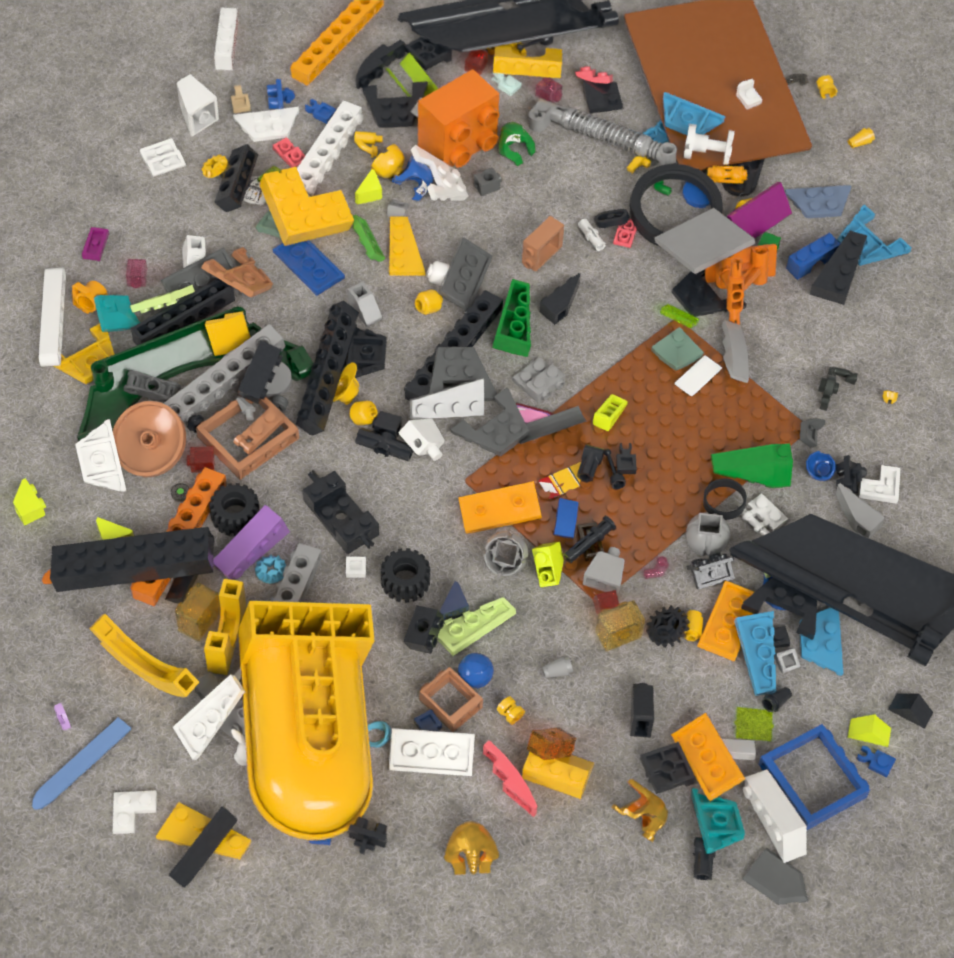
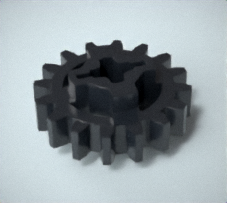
[646,605,690,648]

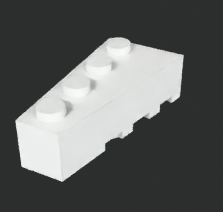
[743,769,806,863]

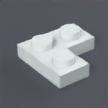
[859,465,900,504]
[113,791,157,834]

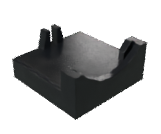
[405,37,452,71]
[640,742,695,794]

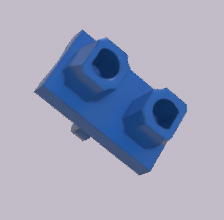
[267,79,295,109]

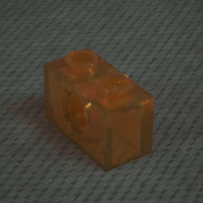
[527,727,577,760]

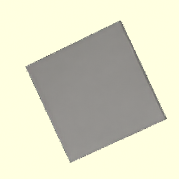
[655,208,755,274]

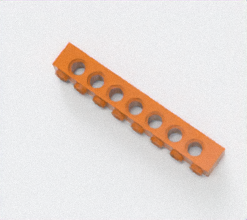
[131,467,227,607]

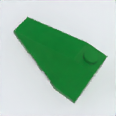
[711,444,793,488]

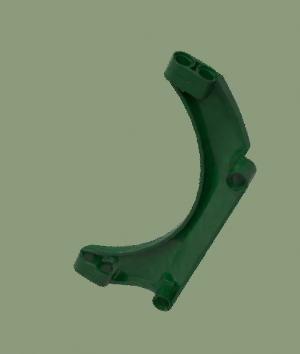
[77,306,314,441]

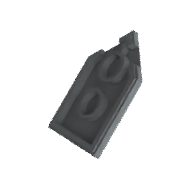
[743,848,808,905]

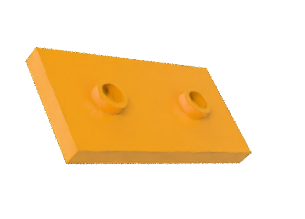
[458,481,542,534]
[697,580,754,662]
[671,713,745,801]

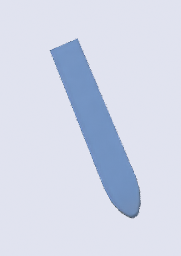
[32,717,132,810]

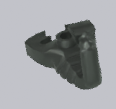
[818,367,858,411]

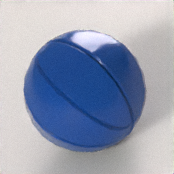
[458,653,494,688]

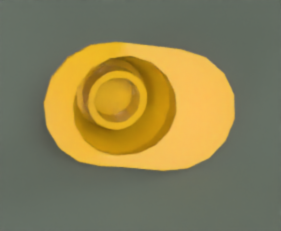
[333,362,359,405]

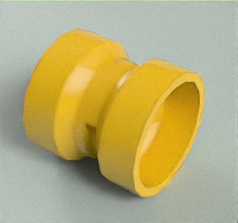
[816,75,837,99]
[496,696,525,725]

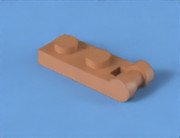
[233,407,284,454]

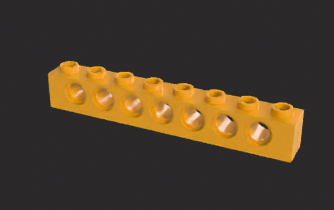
[290,0,384,86]

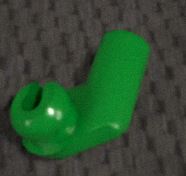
[653,181,672,196]

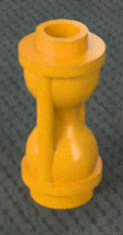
[707,165,747,184]

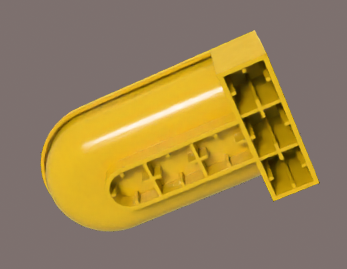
[238,601,375,840]

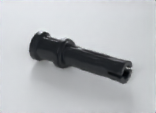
[563,515,616,564]

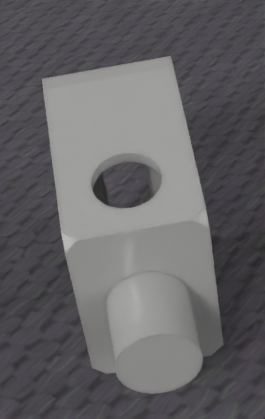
[583,547,625,596]

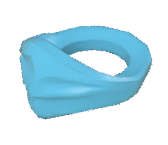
[368,721,392,748]

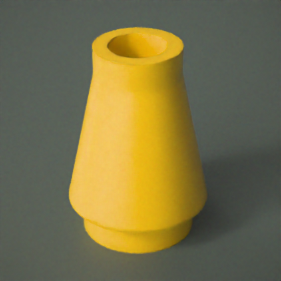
[848,128,875,149]

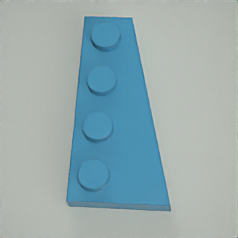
[734,611,776,696]

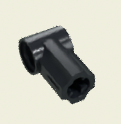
[577,444,604,483]
[693,837,716,880]

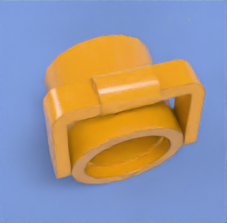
[72,281,107,314]

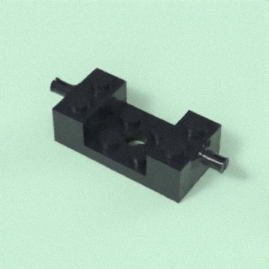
[303,470,379,554]

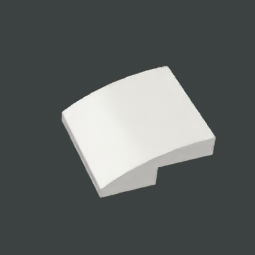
[140,138,186,177]

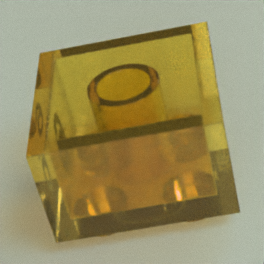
[175,582,221,642]
[595,600,645,652]

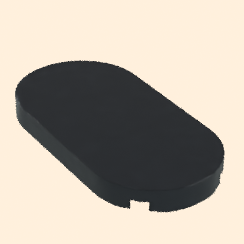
[722,158,765,197]

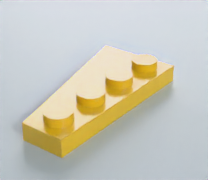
[389,216,425,276]
[156,802,251,859]

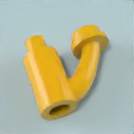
[355,131,383,158]

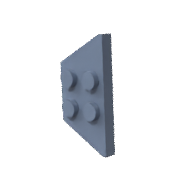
[785,185,851,219]

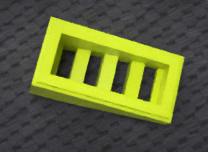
[593,394,628,431]

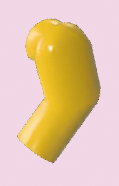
[626,156,651,173]

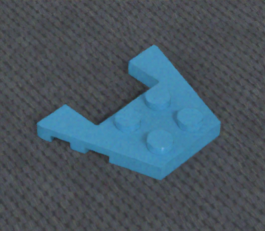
[837,204,912,266]

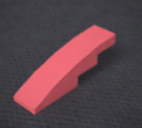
[483,740,537,817]

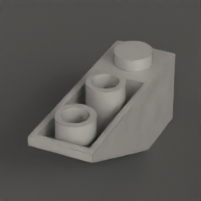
[835,483,885,538]

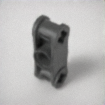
[124,370,181,403]

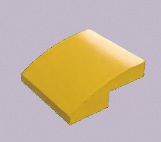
[205,312,251,356]

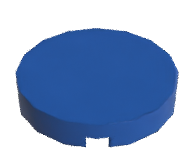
[682,182,710,208]

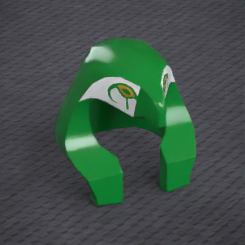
[498,122,536,166]

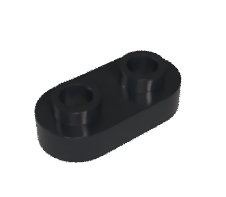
[594,209,630,229]

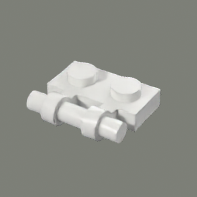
[741,493,788,536]

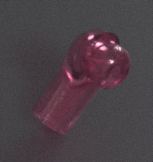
[644,556,669,579]

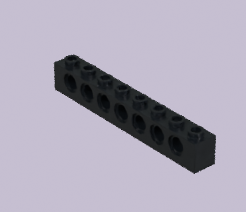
[404,290,503,401]
[296,300,359,435]

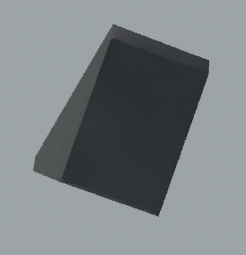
[888,693,934,729]

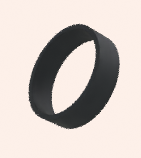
[703,478,747,520]

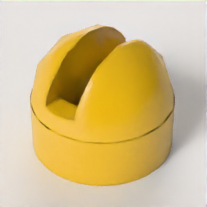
[883,390,898,404]

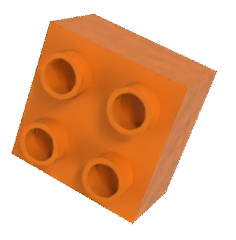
[418,69,500,168]

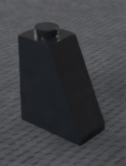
[630,683,654,738]

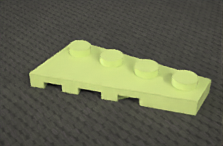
[437,597,516,656]

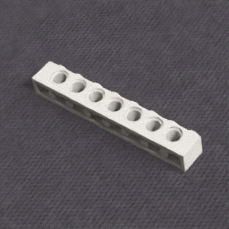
[297,101,363,196]

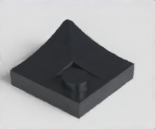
[583,80,623,113]

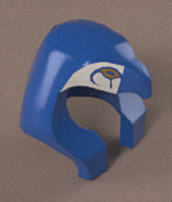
[391,156,434,201]

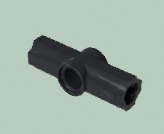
[355,428,414,461]

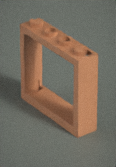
[196,397,299,480]

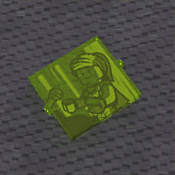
[734,707,774,742]

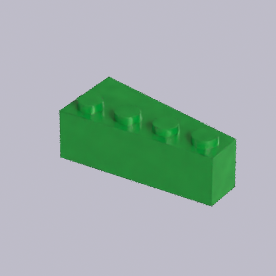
[492,279,531,357]

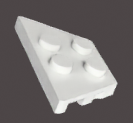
[233,107,299,142]
[75,419,126,492]

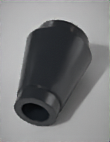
[762,687,792,712]

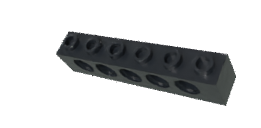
[131,279,235,345]

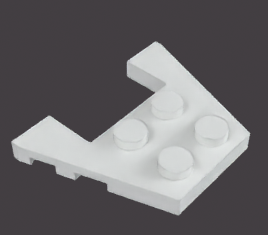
[411,145,469,201]

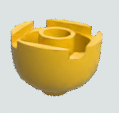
[371,144,405,179]

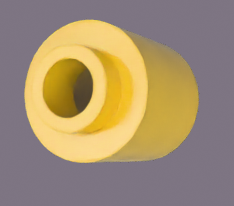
[684,610,703,641]

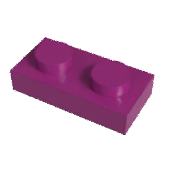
[82,227,109,261]

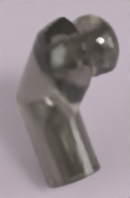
[785,74,809,86]

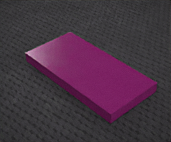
[727,182,792,239]

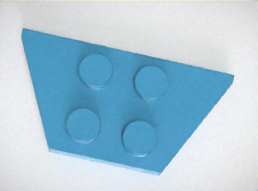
[663,92,725,135]
[799,607,843,676]

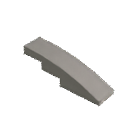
[722,320,749,383]

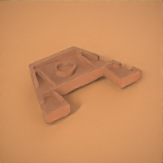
[201,247,273,297]

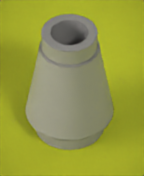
[542,656,573,678]

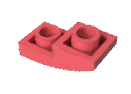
[576,66,613,83]
[272,137,305,168]
[613,219,637,248]

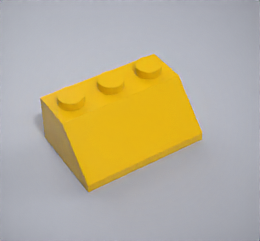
[522,743,594,799]

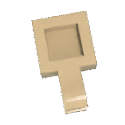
[231,85,251,113]

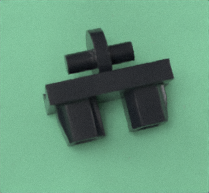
[836,455,867,494]
[348,817,387,855]

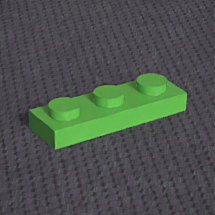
[353,214,386,262]

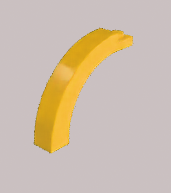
[89,614,199,697]

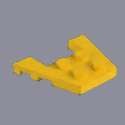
[53,323,114,384]

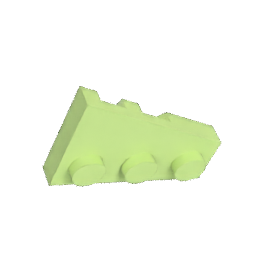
[130,285,195,314]

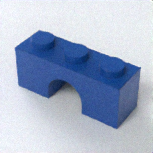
[786,233,841,280]

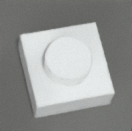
[346,557,366,578]

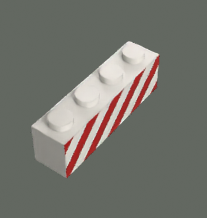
[214,8,239,70]

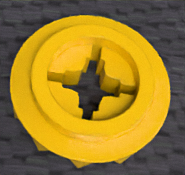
[201,154,228,178]

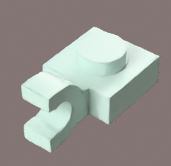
[492,73,522,96]

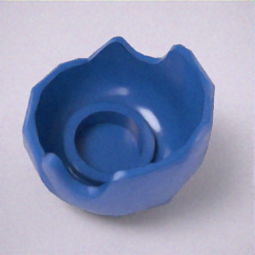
[806,451,836,481]

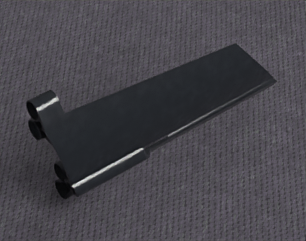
[729,514,954,667]

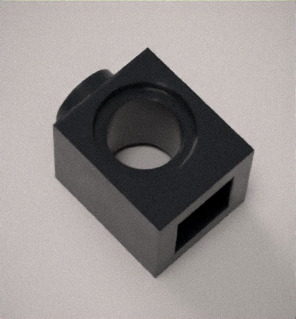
[372,411,402,439]

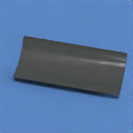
[519,406,589,444]

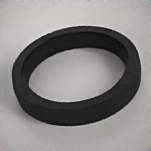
[630,164,723,247]

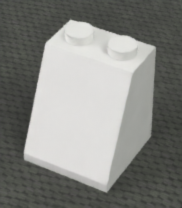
[177,74,219,137]

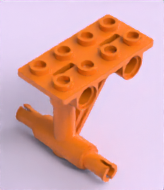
[705,244,777,325]

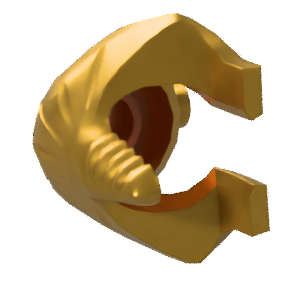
[611,779,668,842]
[444,821,499,875]

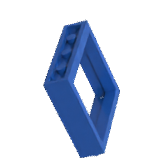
[758,724,870,831]

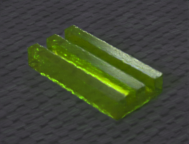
[660,304,700,328]

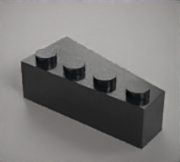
[810,231,867,305]

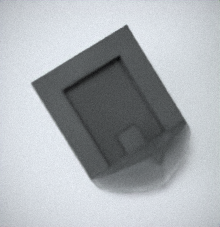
[799,418,825,447]

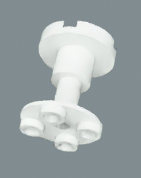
[684,124,734,165]

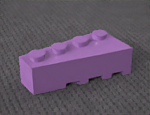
[213,505,290,580]

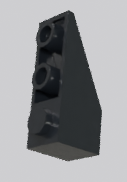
[539,273,581,325]

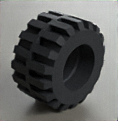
[210,483,260,536]
[381,548,430,603]

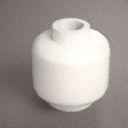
[426,261,450,286]

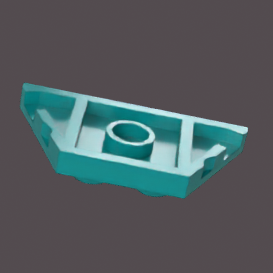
[691,788,745,854]

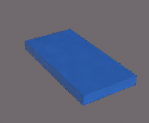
[273,240,345,296]

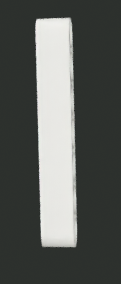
[39,267,66,367]

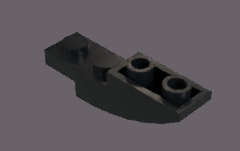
[356,39,405,89]

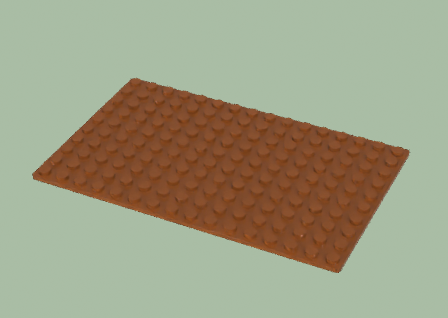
[465,318,802,603]

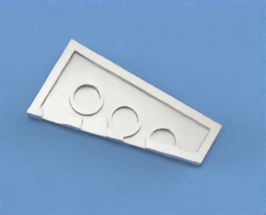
[173,675,245,760]

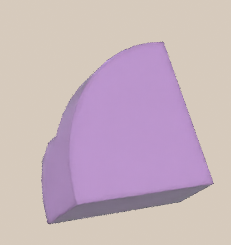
[54,703,71,730]

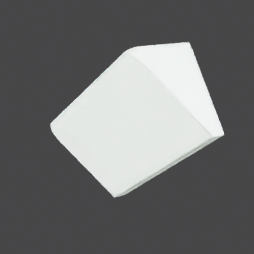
[722,738,756,760]

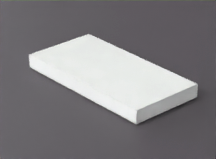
[389,728,475,776]

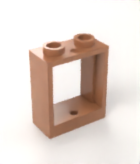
[522,216,564,272]
[420,667,483,732]

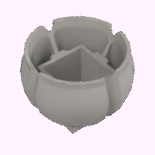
[686,512,730,557]
[483,531,529,576]

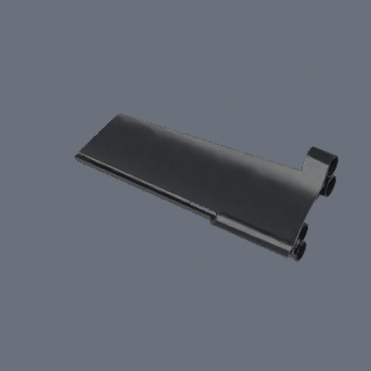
[397,0,619,52]

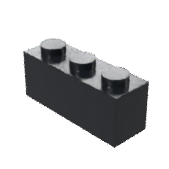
[238,341,283,404]

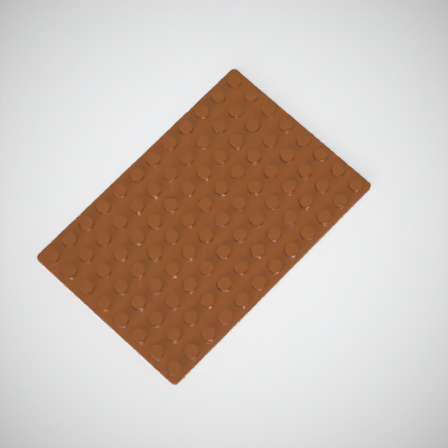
[624,0,812,171]

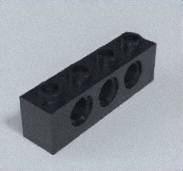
[214,144,259,212]

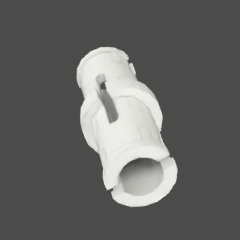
[578,219,606,251]

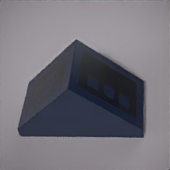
[440,581,469,621]

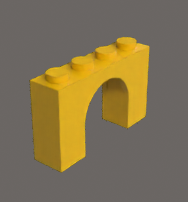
[493,44,562,78]
[204,579,247,675]

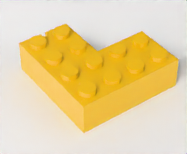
[259,167,354,246]

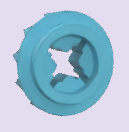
[255,554,286,584]

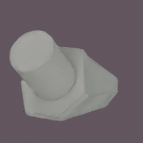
[236,397,256,421]

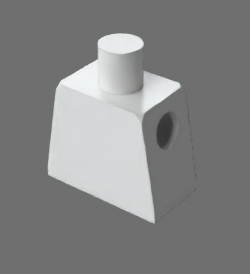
[399,418,444,461]

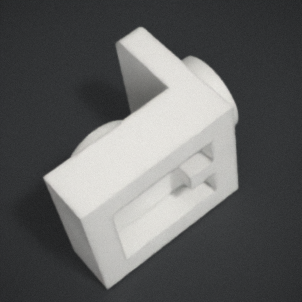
[736,79,762,109]

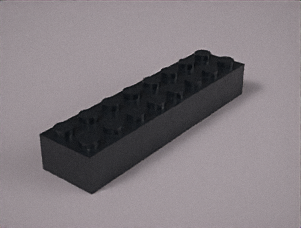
[50,527,214,592]

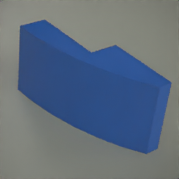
[553,498,578,539]

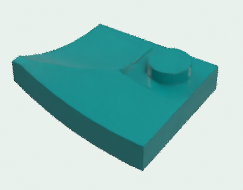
[94,295,140,332]

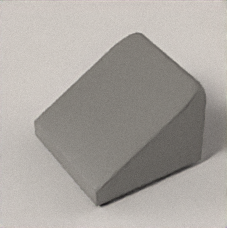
[387,200,409,217]
[774,648,801,673]

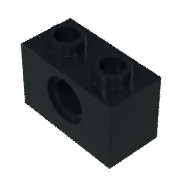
[403,605,444,654]

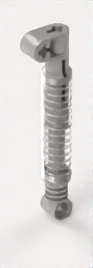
[529,98,677,165]

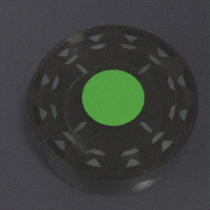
[171,483,189,503]

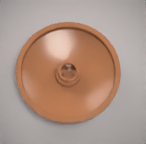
[113,401,186,477]

